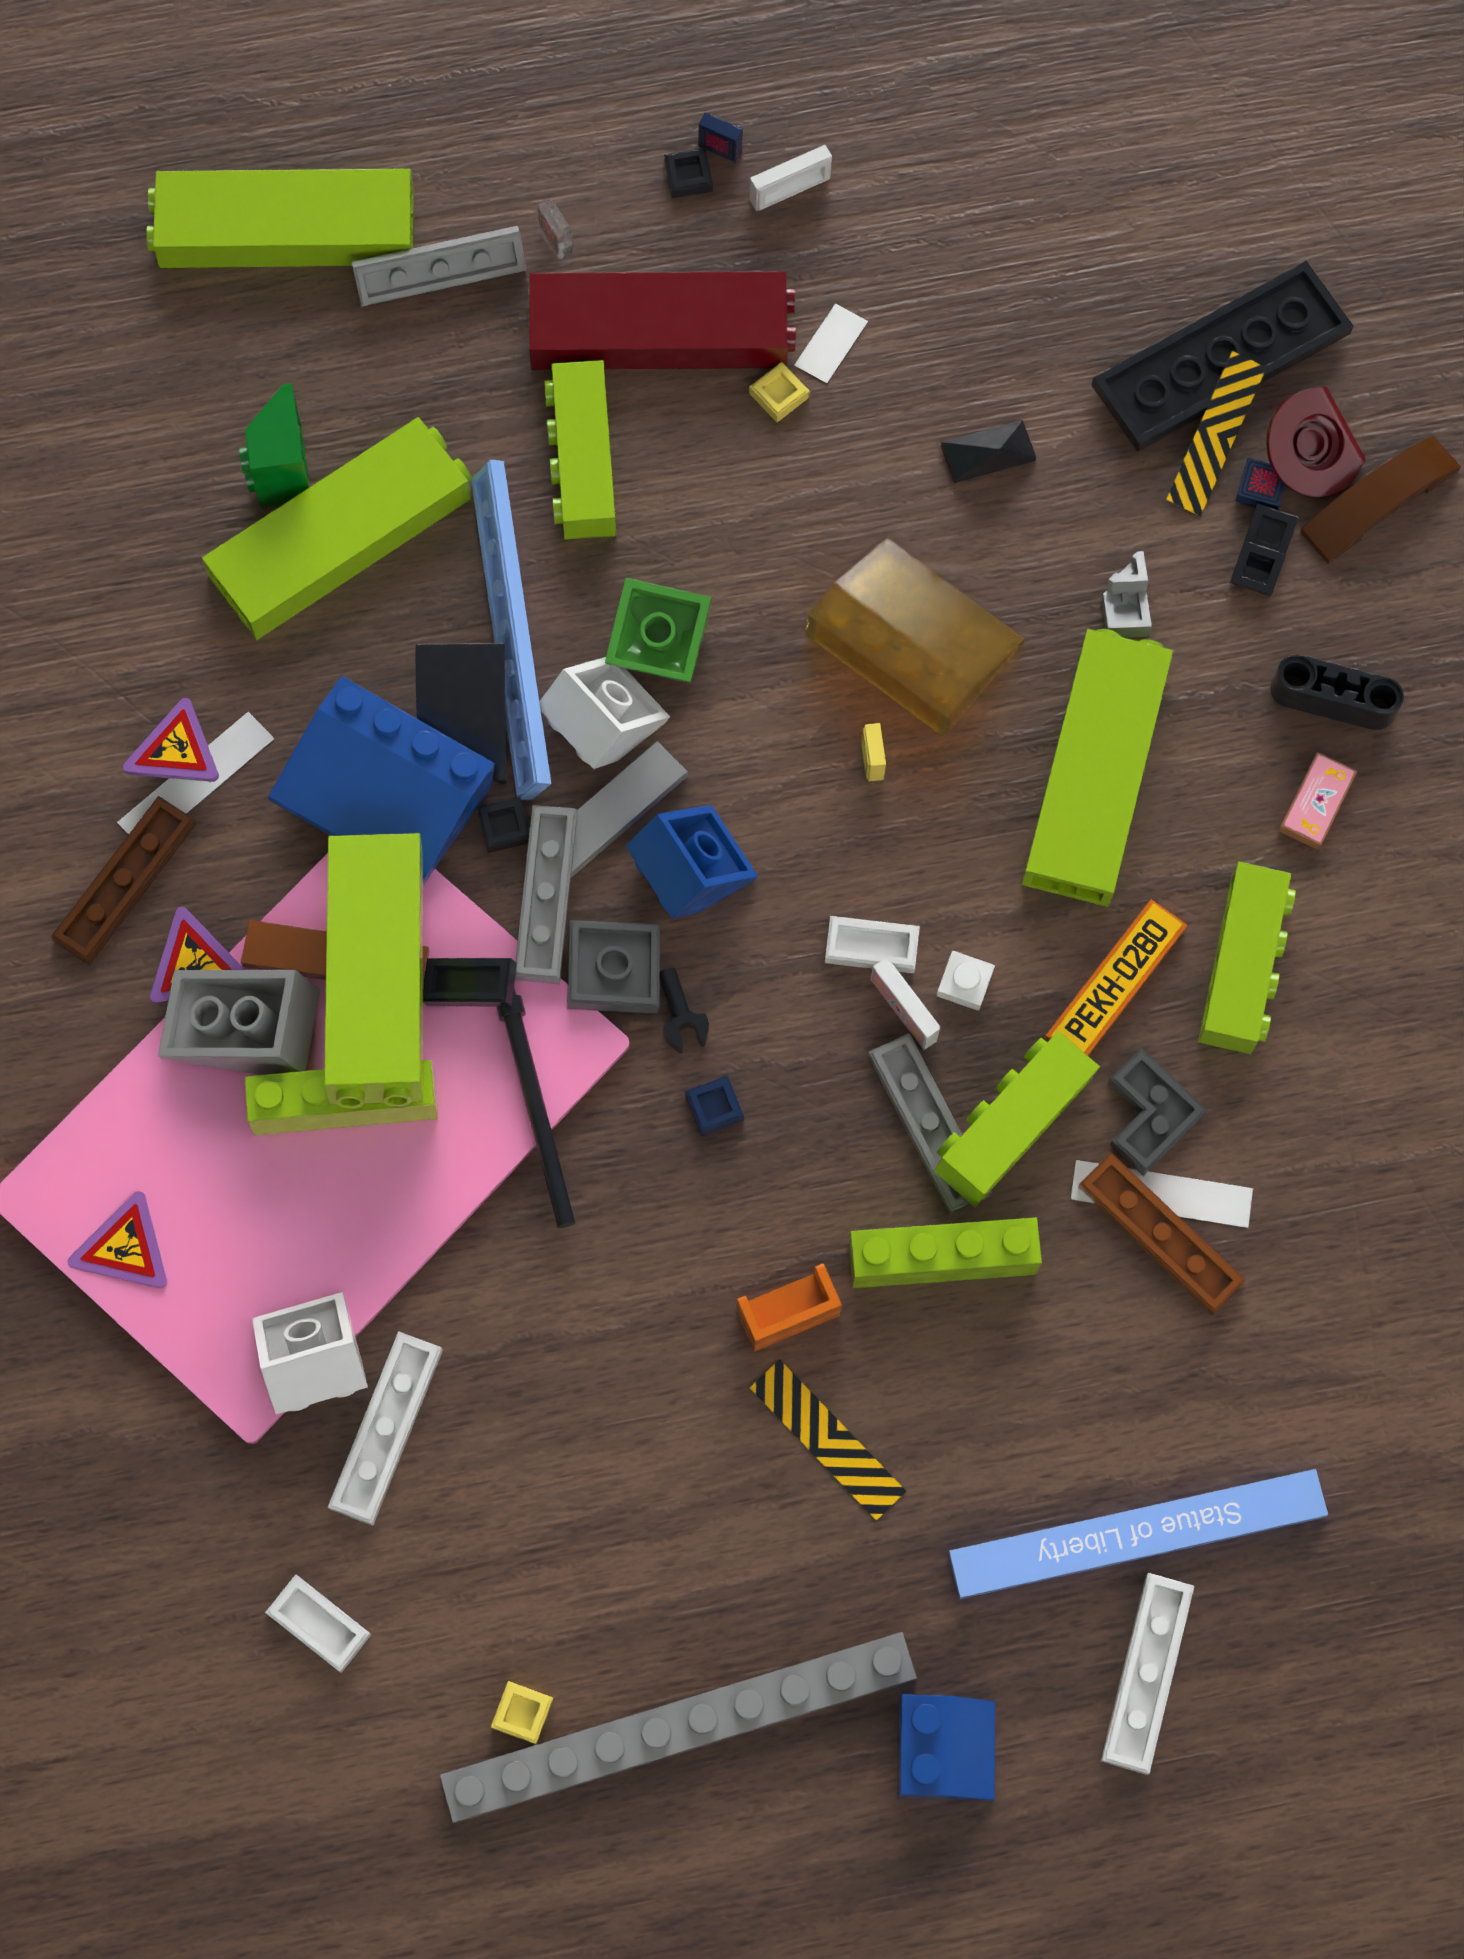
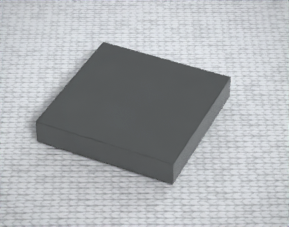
[567,920,660,1014]

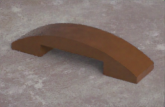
[1301,435,1461,564]

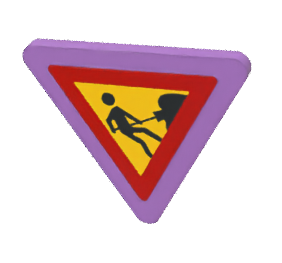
[123,698,219,782]
[150,907,245,1003]
[68,1191,167,1288]

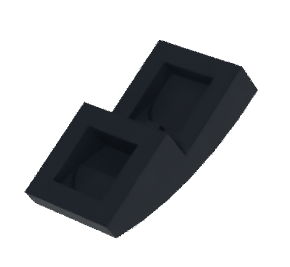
[1230,504,1299,597]

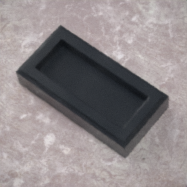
[423,958,517,1007]

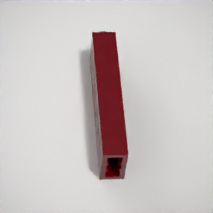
[529,271,796,370]

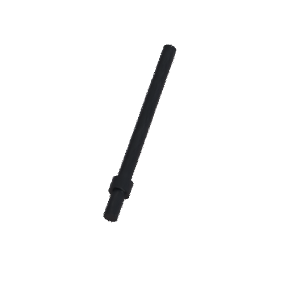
[496,987,575,1228]

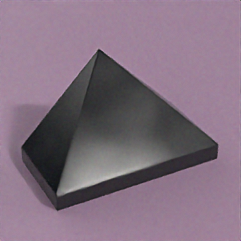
[941,420,1036,483]

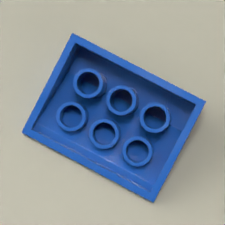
[268,676,495,885]

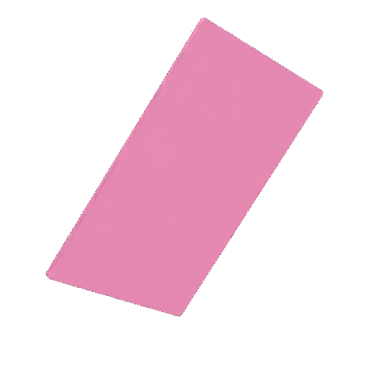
[0,853,630,1444]

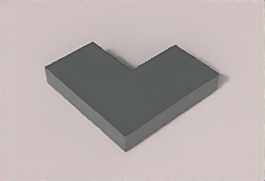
[1108,1048,1208,1176]

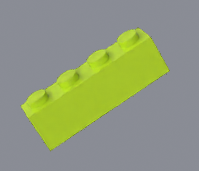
[544,360,616,540]
[1198,861,1296,1054]
[934,1031,1100,1208]
[245,1060,438,1136]
[848,1217,1042,1289]

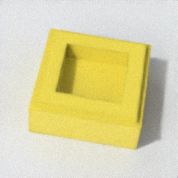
[749,362,810,422]
[861,723,886,782]
[491,1681,554,1745]

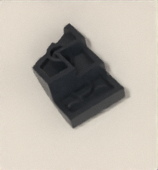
[415,643,507,784]

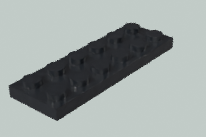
[1091,261,1354,452]

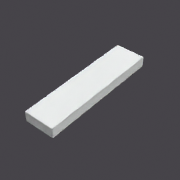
[328,1331,443,1526]
[1100,1573,1194,1775]

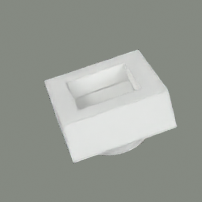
[937,950,995,1011]

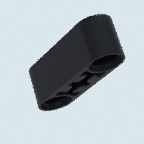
[1270,654,1404,730]

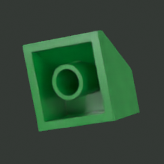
[239,383,310,507]

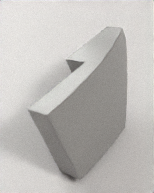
[1102,551,1152,638]

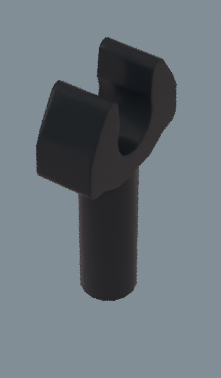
[659,967,709,1053]

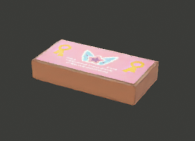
[1279,752,1357,851]

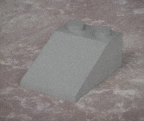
[158,970,320,1075]

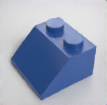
[626,805,758,919]
[897,1694,995,1801]

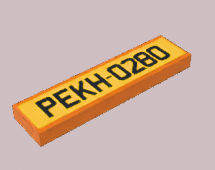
[1044,899,1187,1056]

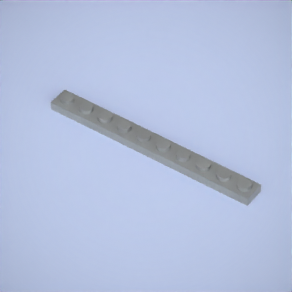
[440,1632,917,1824]

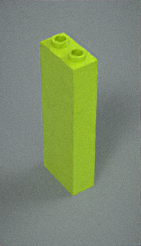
[147,169,414,268]
[202,417,472,641]
[1022,629,1173,907]
[324,833,423,1108]

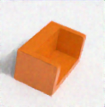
[736,1263,842,1352]

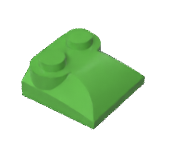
[605,578,712,683]

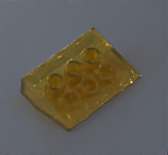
[806,538,1025,737]

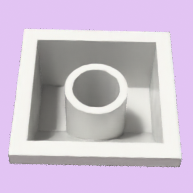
[539,657,670,769]
[252,1292,368,1414]

